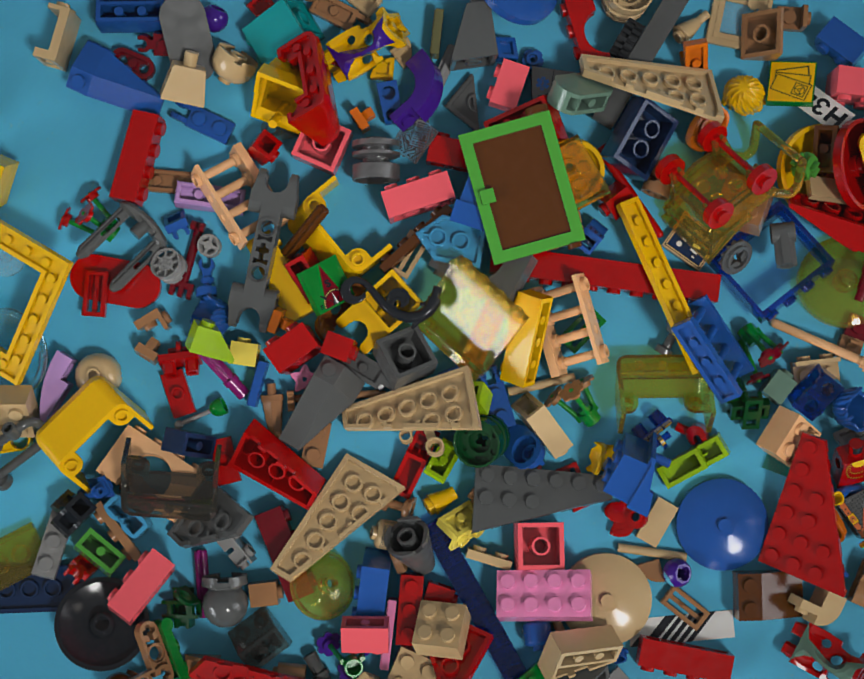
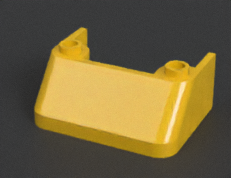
[288,175,394,278]
[36,376,154,493]

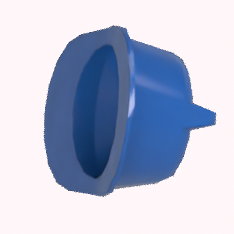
[504,424,545,469]

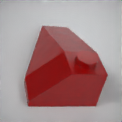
[787,191,864,253]

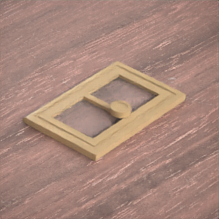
[705,0,773,50]

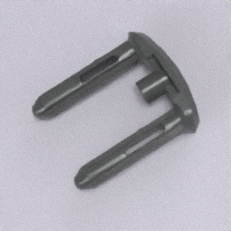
[76,201,168,292]

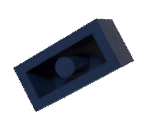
[161,427,217,460]

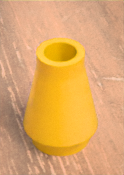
[422,486,458,516]

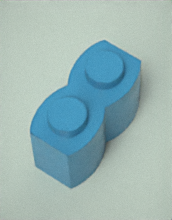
[103,492,153,539]

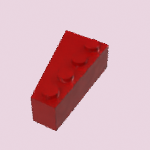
[228,418,326,510]

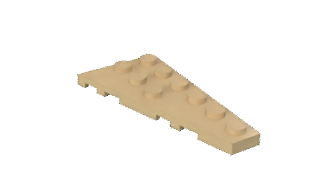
[579,54,725,124]
[342,365,482,431]
[270,453,405,583]

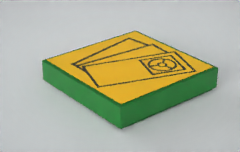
[766,61,817,107]

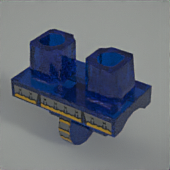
[630,409,673,450]

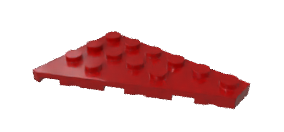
[758,432,847,597]

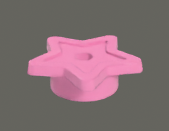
[290,364,314,392]

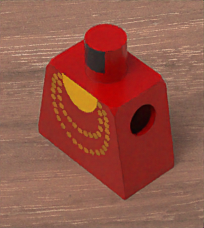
[830,438,864,488]

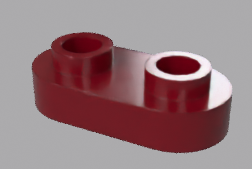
[113,47,156,81]

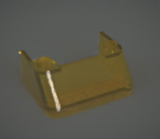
[615,354,716,434]

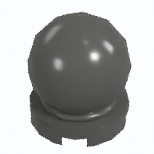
[201,572,249,628]

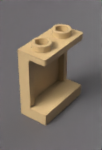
[33,1,81,72]

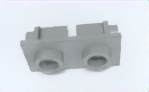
[217,536,257,570]

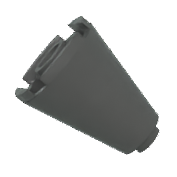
[384,516,435,575]

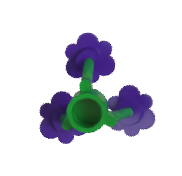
[316,631,369,679]

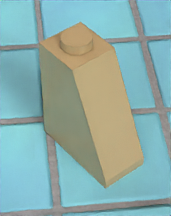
[511,392,573,459]

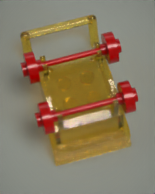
[655,120,807,264]

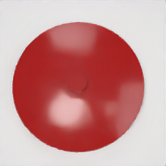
[832,118,864,212]

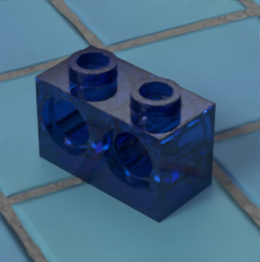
[787,363,845,421]

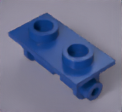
[77,475,115,500]

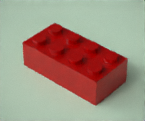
[263,321,323,375]

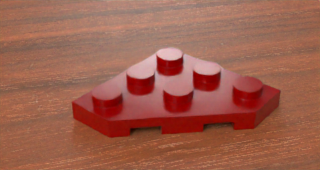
[430,625,494,679]

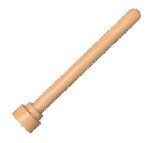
[770,319,864,372]

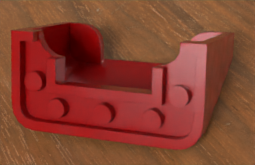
[277,31,340,147]

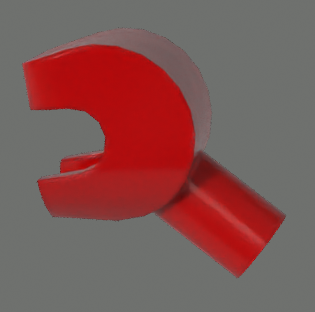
[675,422,710,445]

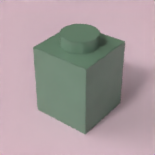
[758,368,797,405]

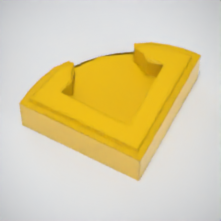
[370,57,395,81]

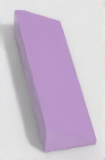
[174,181,246,216]

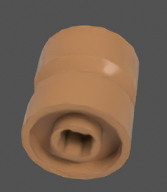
[641,160,675,201]

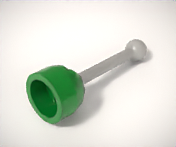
[174,397,228,429]

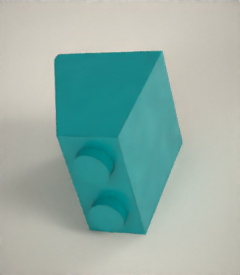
[242,0,325,65]

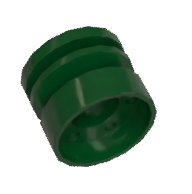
[453,413,510,468]

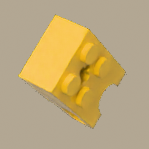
[335,268,423,354]

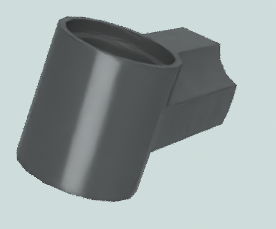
[770,221,798,269]

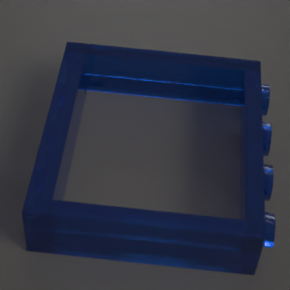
[707,200,835,324]

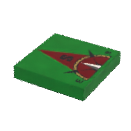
[296,255,355,316]

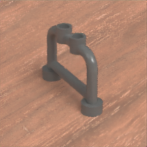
[0,417,45,491]

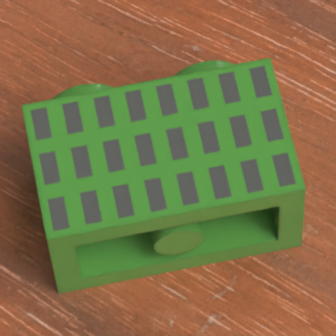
[73,527,126,577]

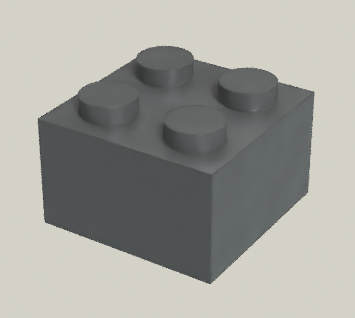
[372,325,438,391]

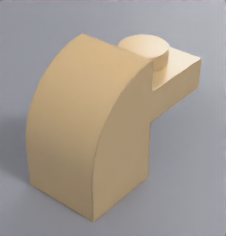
[788,586,847,626]

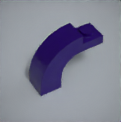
[389,49,443,132]

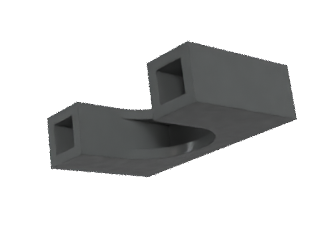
[428,255,538,309]

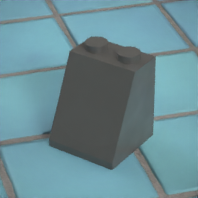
[449,0,498,71]

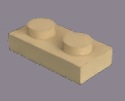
[465,544,513,570]

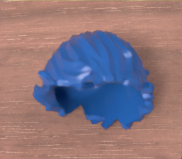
[190,294,229,334]
[831,387,864,433]

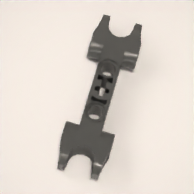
[228,168,300,333]

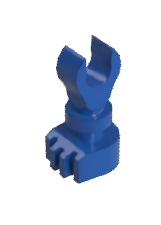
[196,258,217,298]

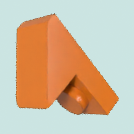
[679,38,708,69]

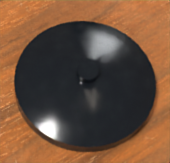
[54,577,149,672]

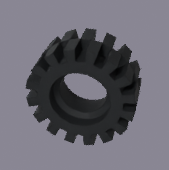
[609,18,646,59]

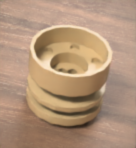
[601,0,653,23]

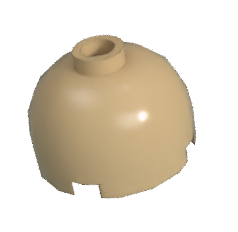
[212,42,259,85]
[75,353,122,389]

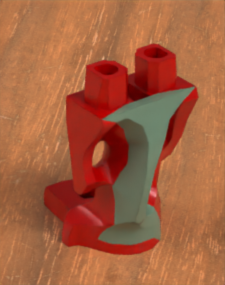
[781,621,864,679]

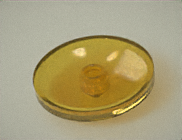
[797,238,864,328]

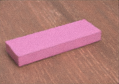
[380,597,397,671]

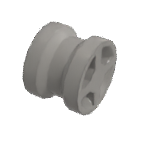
[197,234,222,258]

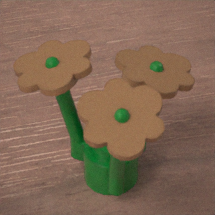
[544,374,601,427]

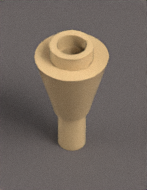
[672,10,710,44]

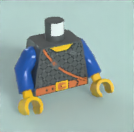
[834,483,864,548]

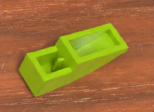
[656,432,731,489]

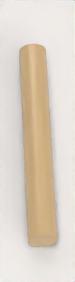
[507,373,576,396]
[617,543,687,561]

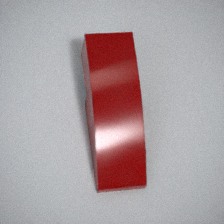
[393,431,440,499]

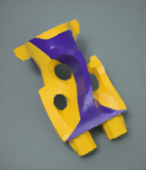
[324,7,410,83]

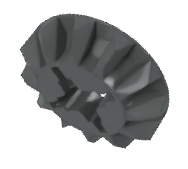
[719,239,752,274]

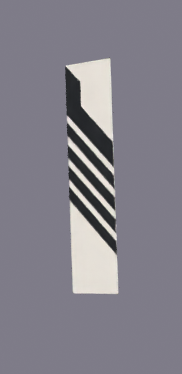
[629,610,735,647]

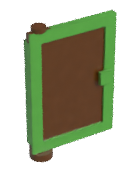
[458,103,586,265]

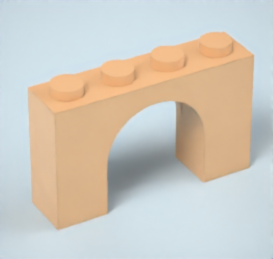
[96,424,206,524]

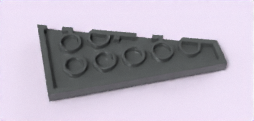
[471,465,613,534]

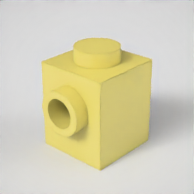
[227,337,261,368]

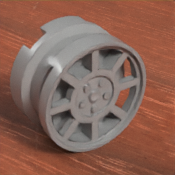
[150,248,188,284]

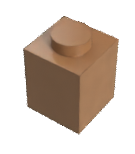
[248,579,284,608]

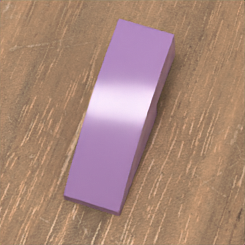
[40,350,78,423]

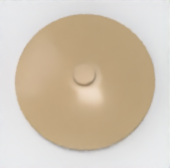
[566,552,652,643]

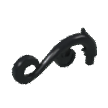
[340,276,443,329]

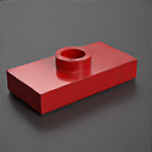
[160,368,197,419]
[212,436,242,486]

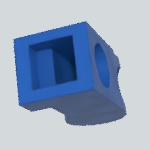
[376,80,401,126]
[578,218,608,256]

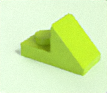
[423,437,458,484]

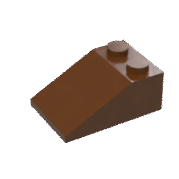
[732,570,803,621]

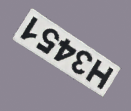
[767,83,855,128]

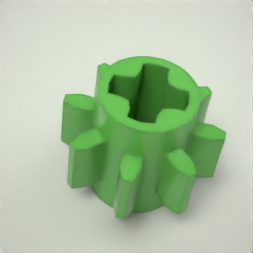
[790,152,820,181]

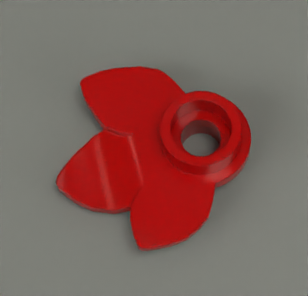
[603,500,648,537]

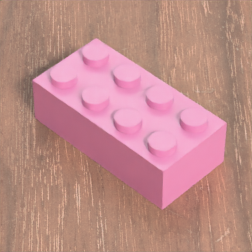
[496,569,593,622]

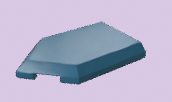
[415,215,486,269]

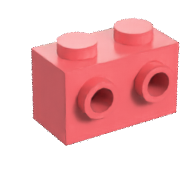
[486,58,530,112]
[341,616,390,655]

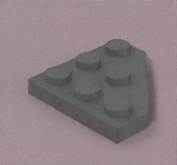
[167,478,254,549]

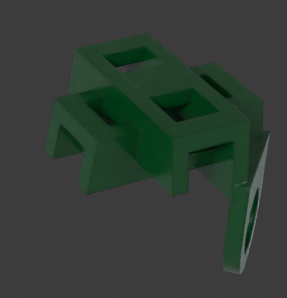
[726,377,770,430]
[161,585,202,629]

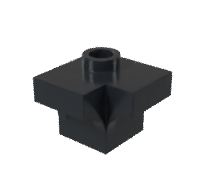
[50,489,97,538]

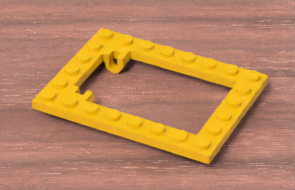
[0,219,74,386]

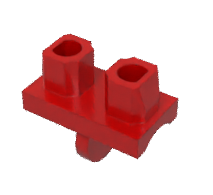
[158,340,203,379]

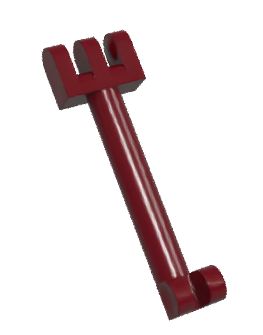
[168,220,206,300]

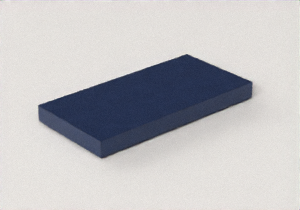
[0,564,77,614]

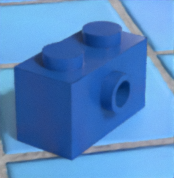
[814,16,864,67]

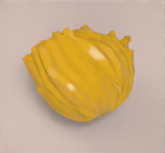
[721,75,766,116]

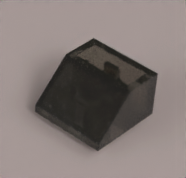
[228,606,292,668]

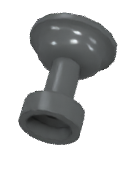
[654,320,676,359]

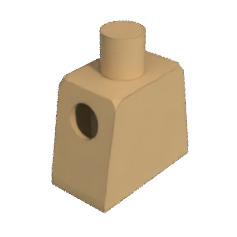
[160,50,206,108]

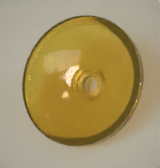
[290,551,355,621]

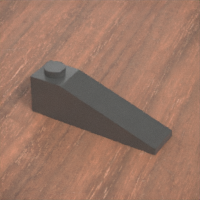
[279,355,365,451]

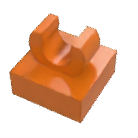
[349,107,376,134]
[266,306,294,334]

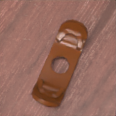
[315,284,366,342]

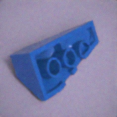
[66,40,164,115]

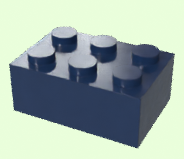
[600,97,679,181]

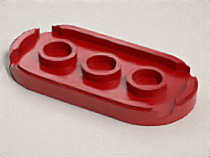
[70,254,162,309]

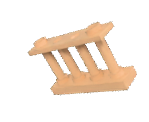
[191,141,289,250]
[527,273,610,378]

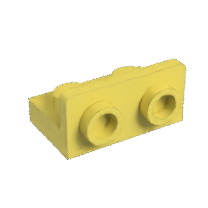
[436,500,485,551]

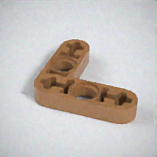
[129,621,174,679]

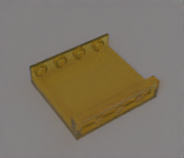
[418,255,529,381]

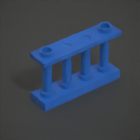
[671,294,755,404]

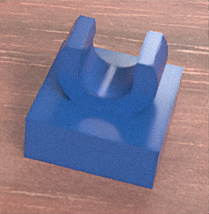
[163,209,190,240]

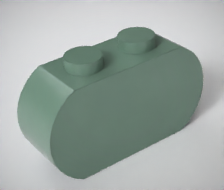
[547,72,613,115]

